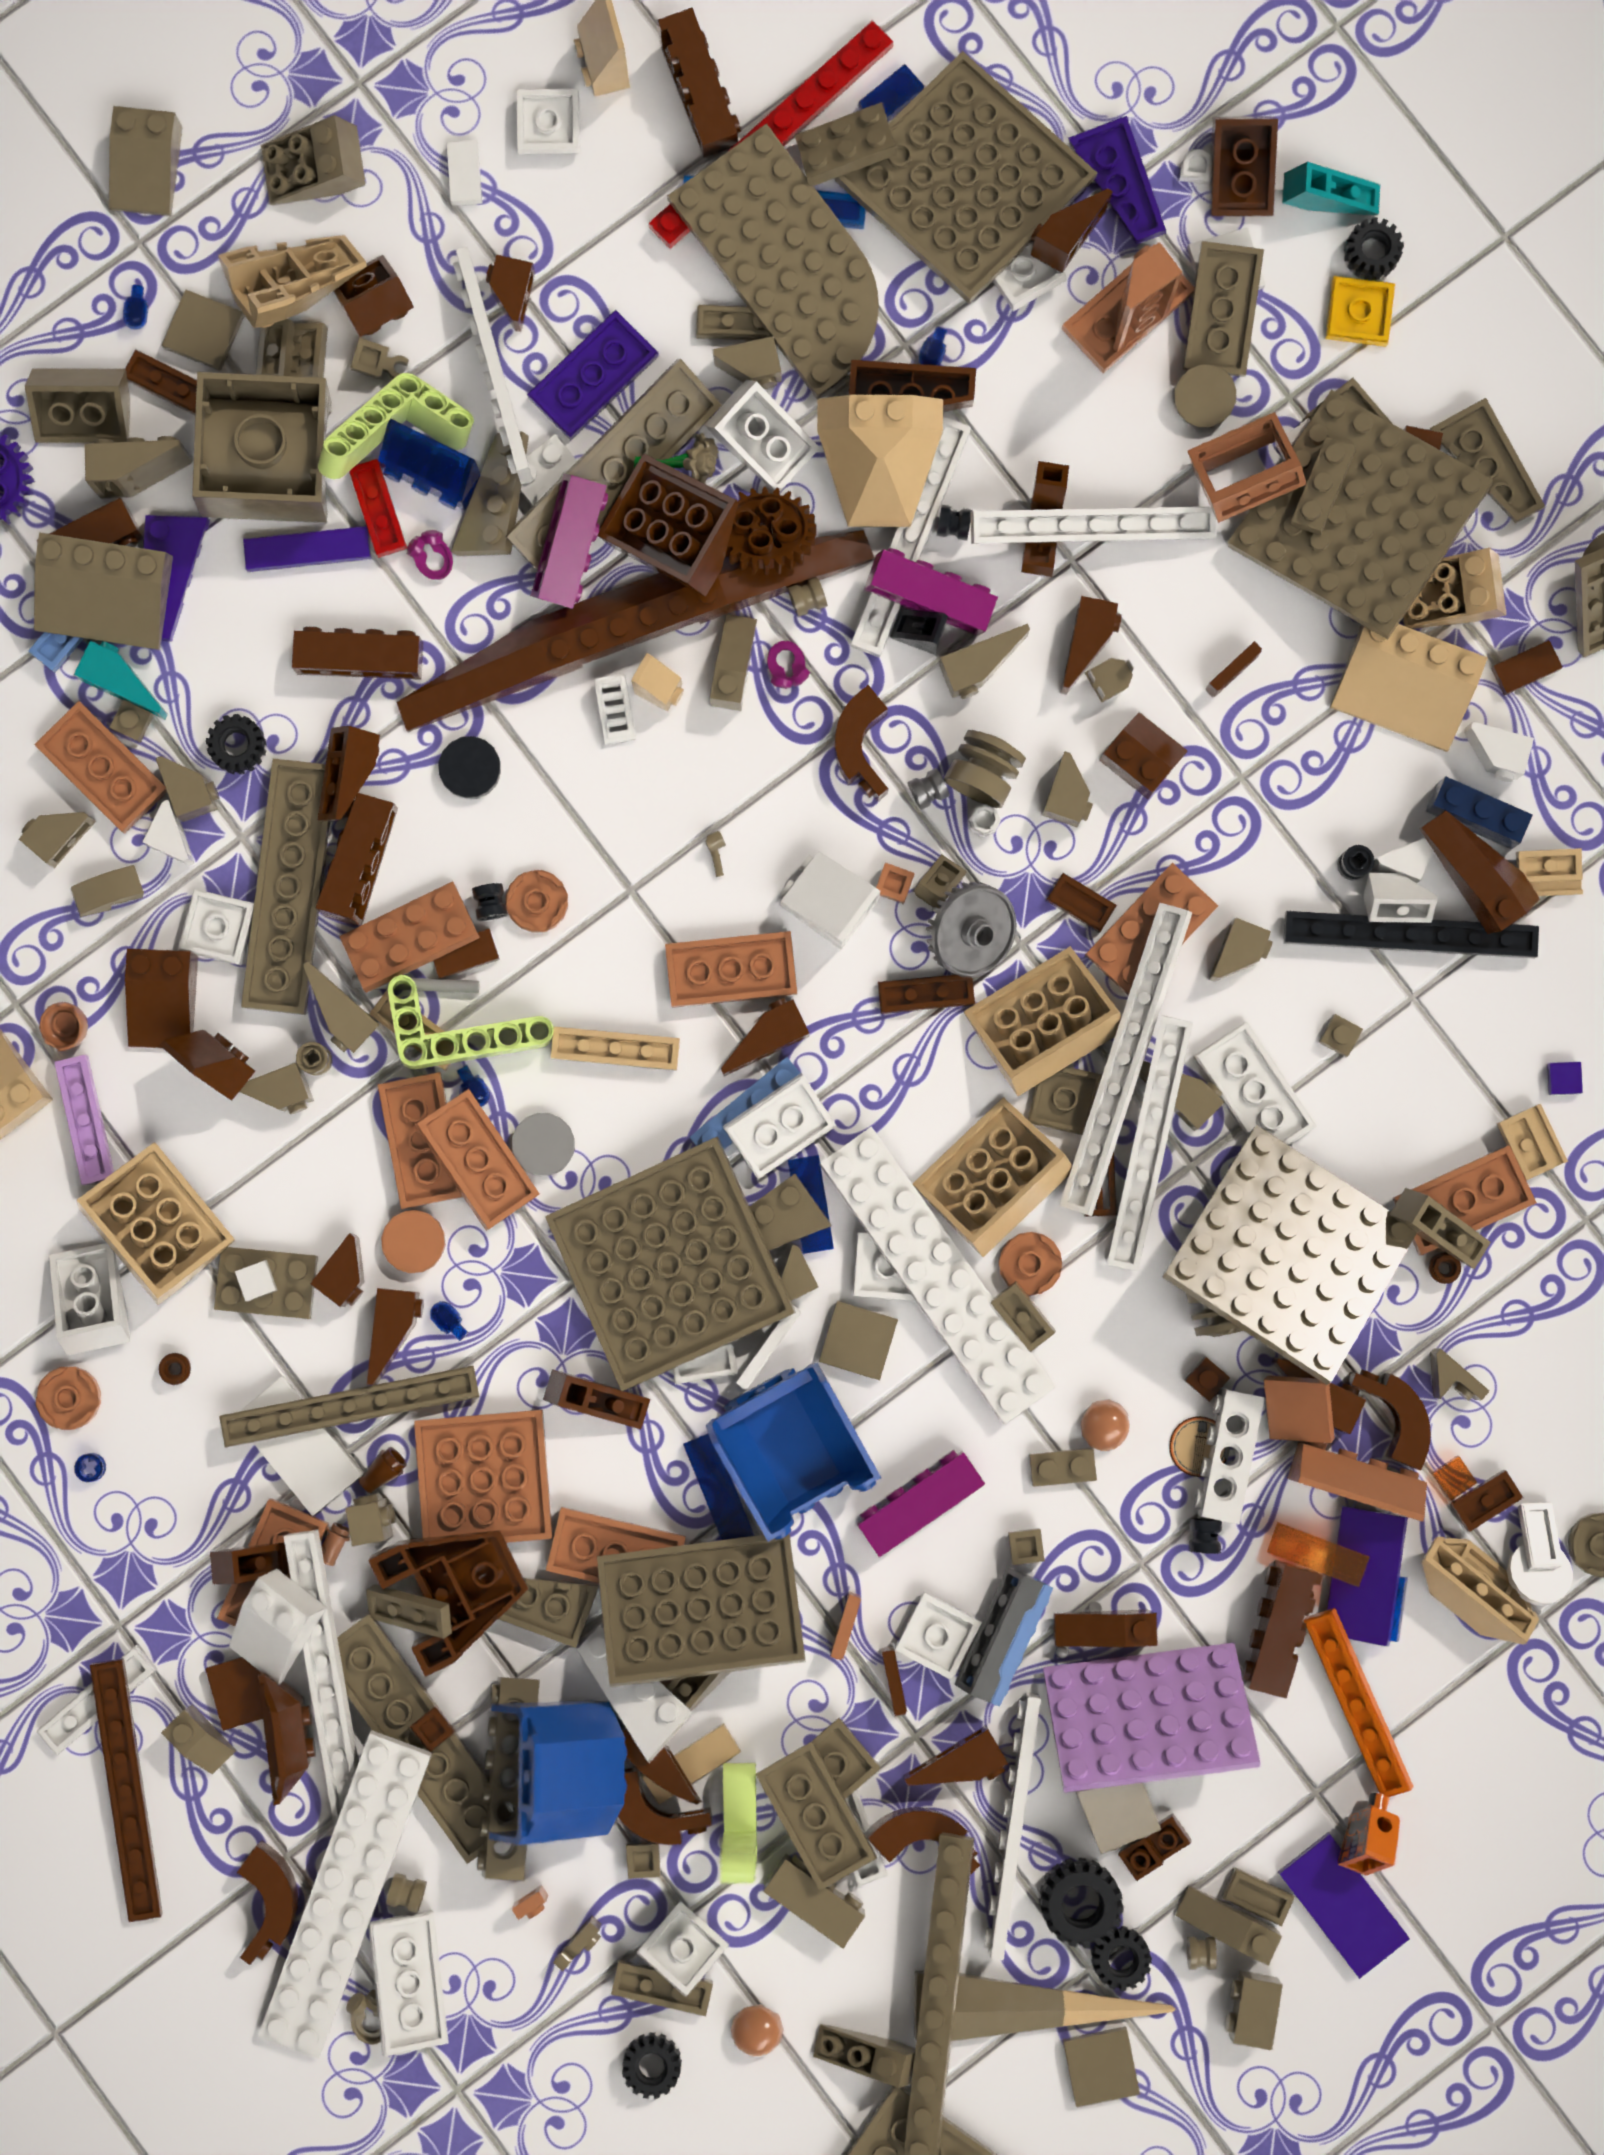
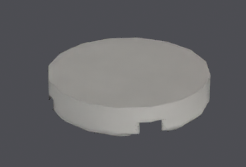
[512,1113,575,1176]

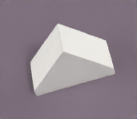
[142,800,195,866]
[1373,838,1433,883]

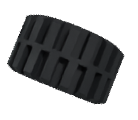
[1039,1858,1124,1948]

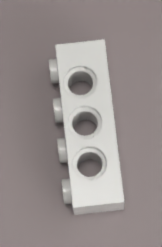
[1194,1389,1264,1525]

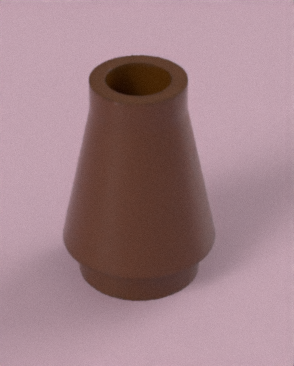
[359,1447,407,1494]

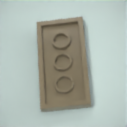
[1183,241,1264,377]
[755,1741,877,1891]

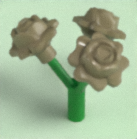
[634,433,718,484]

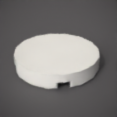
[1507,1544,1573,1606]

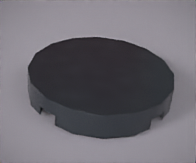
[438,736,501,799]

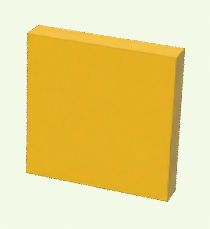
[1325,276,1395,347]

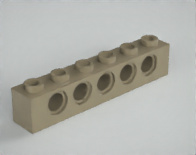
[477,1677,540,1881]

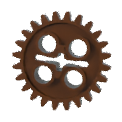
[725,486,817,575]

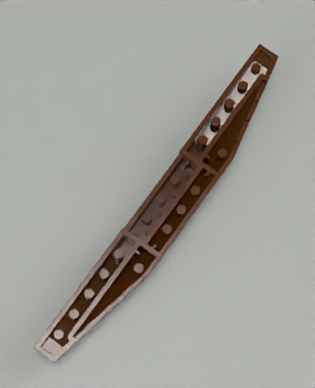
[396,530,875,732]

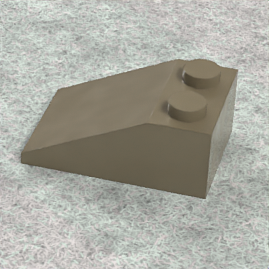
[109,106,183,216]

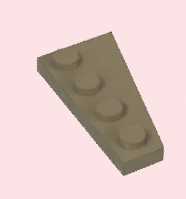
[1429,398,1545,523]
[451,432,529,556]
[749,1174,832,1251]
[499,1577,599,1648]

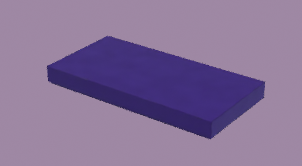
[527,309,659,440]
[1327,1506,1408,1647]
[1278,1832,1410,1979]

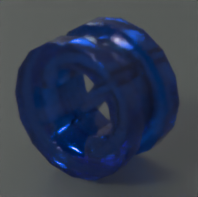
[74,1453,107,1482]

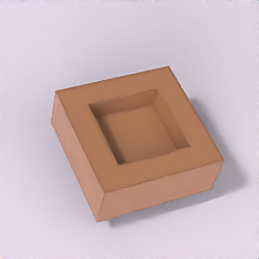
[876,862,915,904]
[511,1885,549,1920]

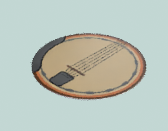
[1169,1416,1230,1477]

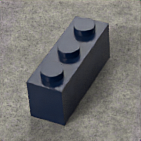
[1425,776,1533,849]

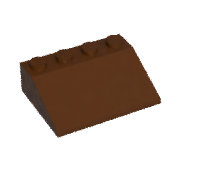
[598,453,739,597]

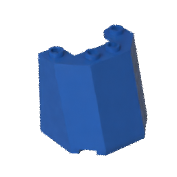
[705,1363,881,1542]
[489,1700,627,1845]

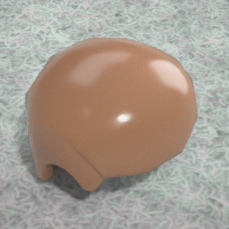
[39,1002,89,1051]
[1081,1399,1130,1451]
[731,2005,784,2057]

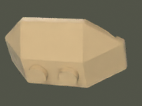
[1422,1537,1539,1645]

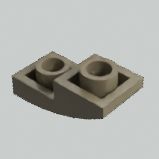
[70,865,144,917]

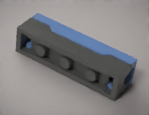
[954,1566,1053,1707]

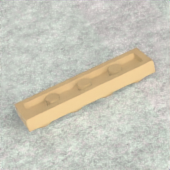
[551,1027,680,1071]

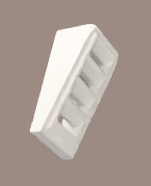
[594,674,636,745]

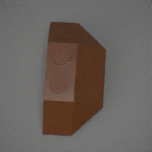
[258,1672,316,1805]

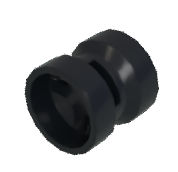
[936,505,972,541]
[1337,845,1375,881]
[472,883,508,921]
[1189,1518,1222,1554]

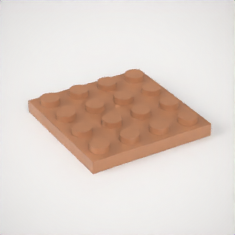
[414,1410,553,1543]

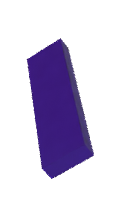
[243,526,372,572]

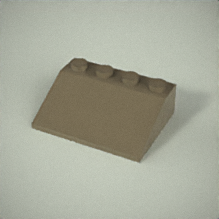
[34,532,173,650]

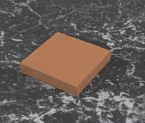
[1264,1375,1335,1443]

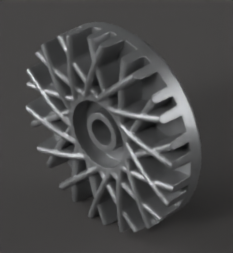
[926,882,1017,977]

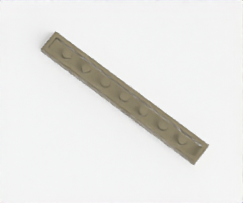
[219,1366,480,1448]

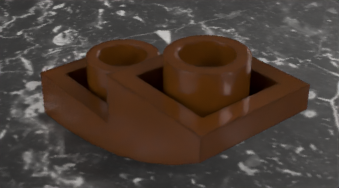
[1118,1813,1192,1881]

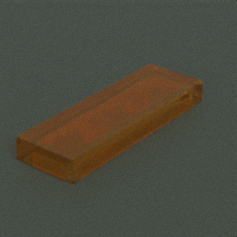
[1267,1522,1370,1587]

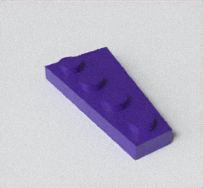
[1068,116,1166,244]
[144,515,210,642]

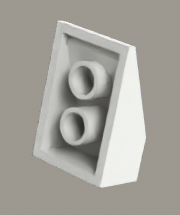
[704,380,820,491]
[49,1243,130,1355]
[229,1569,327,1684]

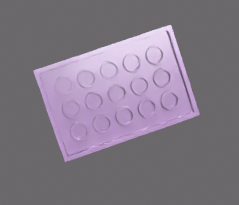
[1043,1643,1260,1793]

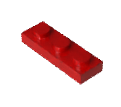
[349,458,407,558]

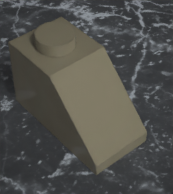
[712,336,782,389]
[1042,751,1093,827]
[155,756,220,822]
[19,812,96,868]
[1209,918,1273,982]
[239,1063,314,1114]
[161,1704,237,1774]

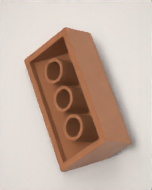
[1113,242,1183,352]
[1287,1442,1427,1522]

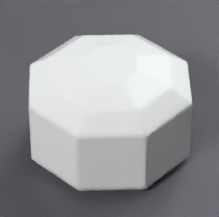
[969,804,1001,837]

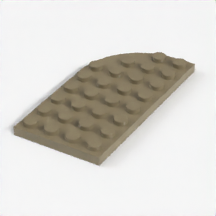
[667,124,879,399]

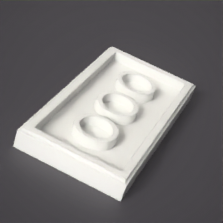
[1193,1021,1317,1145]
[239,1376,364,1516]
[368,1910,448,2057]

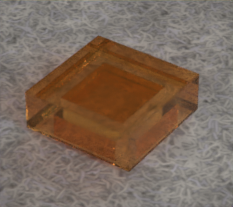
[1431,1456,1477,1501]

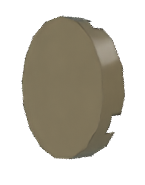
[1174,364,1236,427]
[1568,1512,1604,1577]

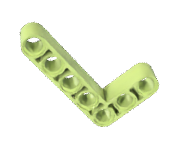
[318,373,474,479]
[388,975,554,1069]
[720,1763,757,1884]

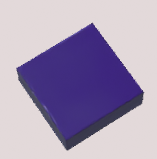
[1547,1062,1583,1095]

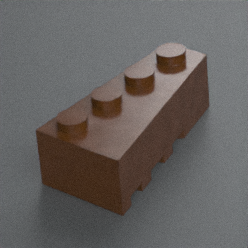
[658,7,741,158]
[315,793,398,927]

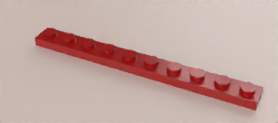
[649,20,894,249]

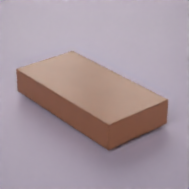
[830,1592,861,1660]

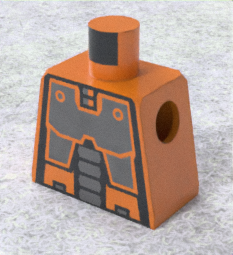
[1337,1793,1400,1876]

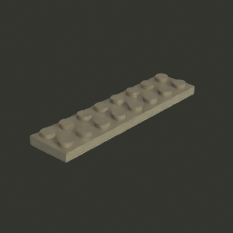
[505,359,722,571]
[241,758,330,1015]
[337,1613,513,1864]

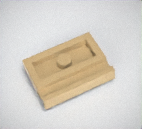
[1515,848,1583,896]
[1496,1104,1568,1180]

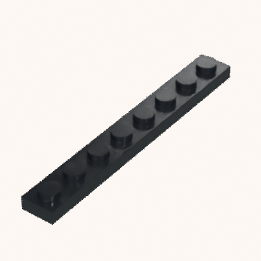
[1283,911,1539,959]

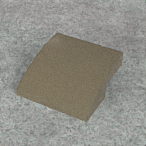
[256,319,328,378]

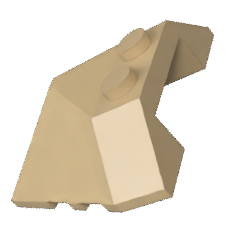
[218,235,367,328]
[817,395,943,527]

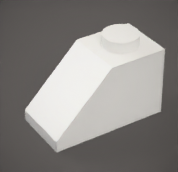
[1464,721,1534,782]
[1363,873,1438,923]

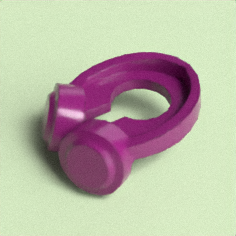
[406,530,453,580]
[767,641,811,689]

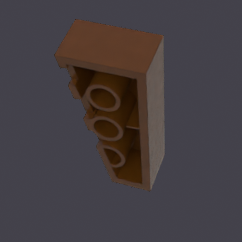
[849,360,976,412]
[1241,1560,1323,1699]

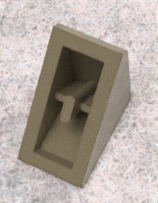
[781,1245,819,1301]

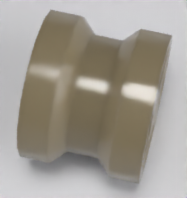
[1186,1936,1217,1970]

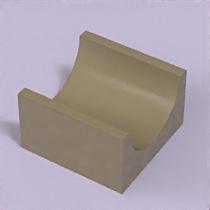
[192,372,331,523]

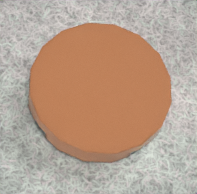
[506,870,569,933]
[381,1210,446,1273]
[998,1232,1062,1295]
[36,1366,101,1430]

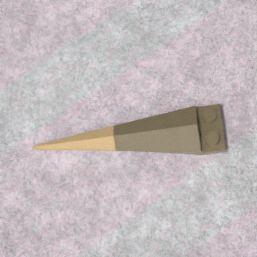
[914,1971,1176,2041]

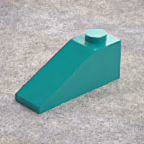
[1282,161,1381,216]
[74,641,168,720]

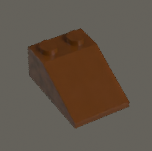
[1211,116,1278,216]
[125,948,198,1048]

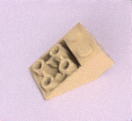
[1404,548,1507,629]

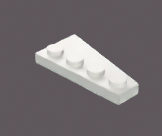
[577,1626,694,1763]

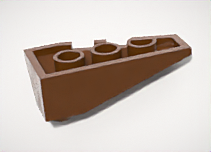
[1419,811,1540,934]

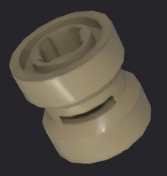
[788,577,828,617]
[296,1042,333,1076]
[386,1873,427,1914]

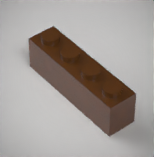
[292,627,424,680]

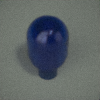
[122,285,149,330]
[918,326,948,366]
[456,1065,490,1107]
[430,1301,469,1341]

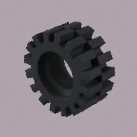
[1344,217,1404,280]
[206,714,267,774]
[1091,1926,1152,1991]
[622,2033,682,2099]

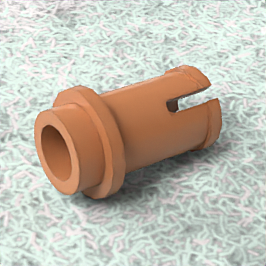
[322,1522,351,1566]

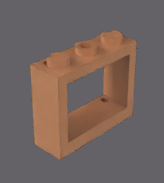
[1187,412,1306,523]

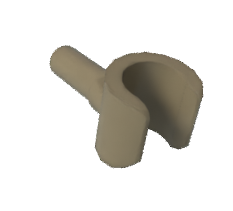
[706,831,726,877]

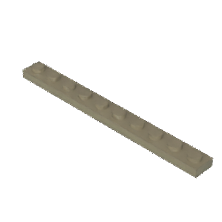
[904,1832,974,2155]

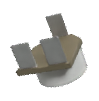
[1085,658,1134,703]

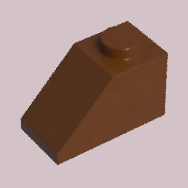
[486,254,535,332]
[310,1233,365,1307]
[210,1542,289,1584]

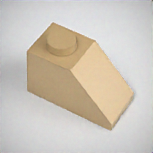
[631,653,684,712]

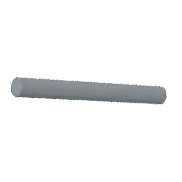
[352,975,480,993]

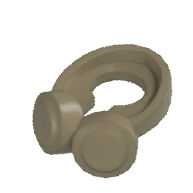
[346,1989,381,2045]

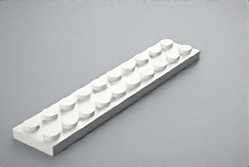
[819,1126,1056,1424]
[258,1730,432,2059]

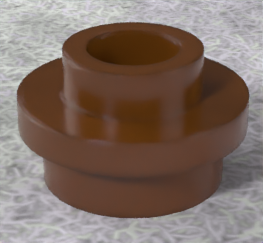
[1428,1252,1461,1284]
[159,1353,191,1385]

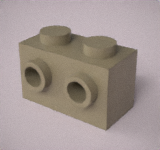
[345,1494,396,1547]
[1225,1970,1283,2051]

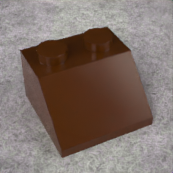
[333,255,414,337]
[1100,712,1188,799]
[160,1029,255,1101]

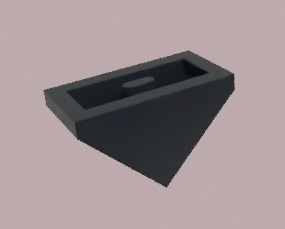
[890,608,948,655]

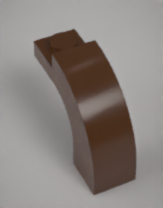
[1021,461,1069,577]
[835,685,889,801]
[1346,1369,1431,1470]
[618,1767,713,1845]
[864,1807,980,1874]
[237,1840,298,1965]

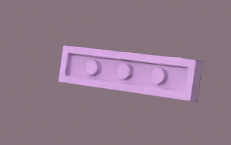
[54,1055,114,1186]

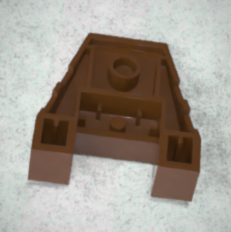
[368,1530,529,1677]

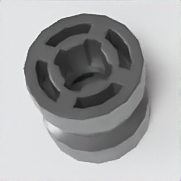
[908,768,950,810]

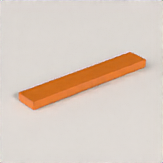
[1303,1608,1414,1797]

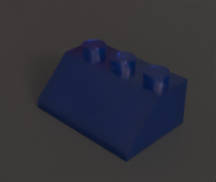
[378,418,480,510]

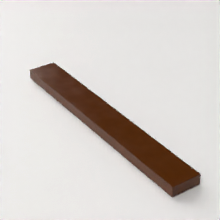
[90,1658,163,1922]

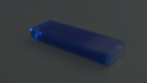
[788,1155,834,1254]

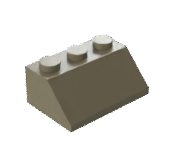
[25,368,130,443]

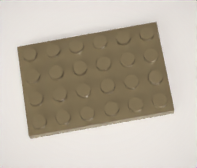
[597,1533,806,1687]

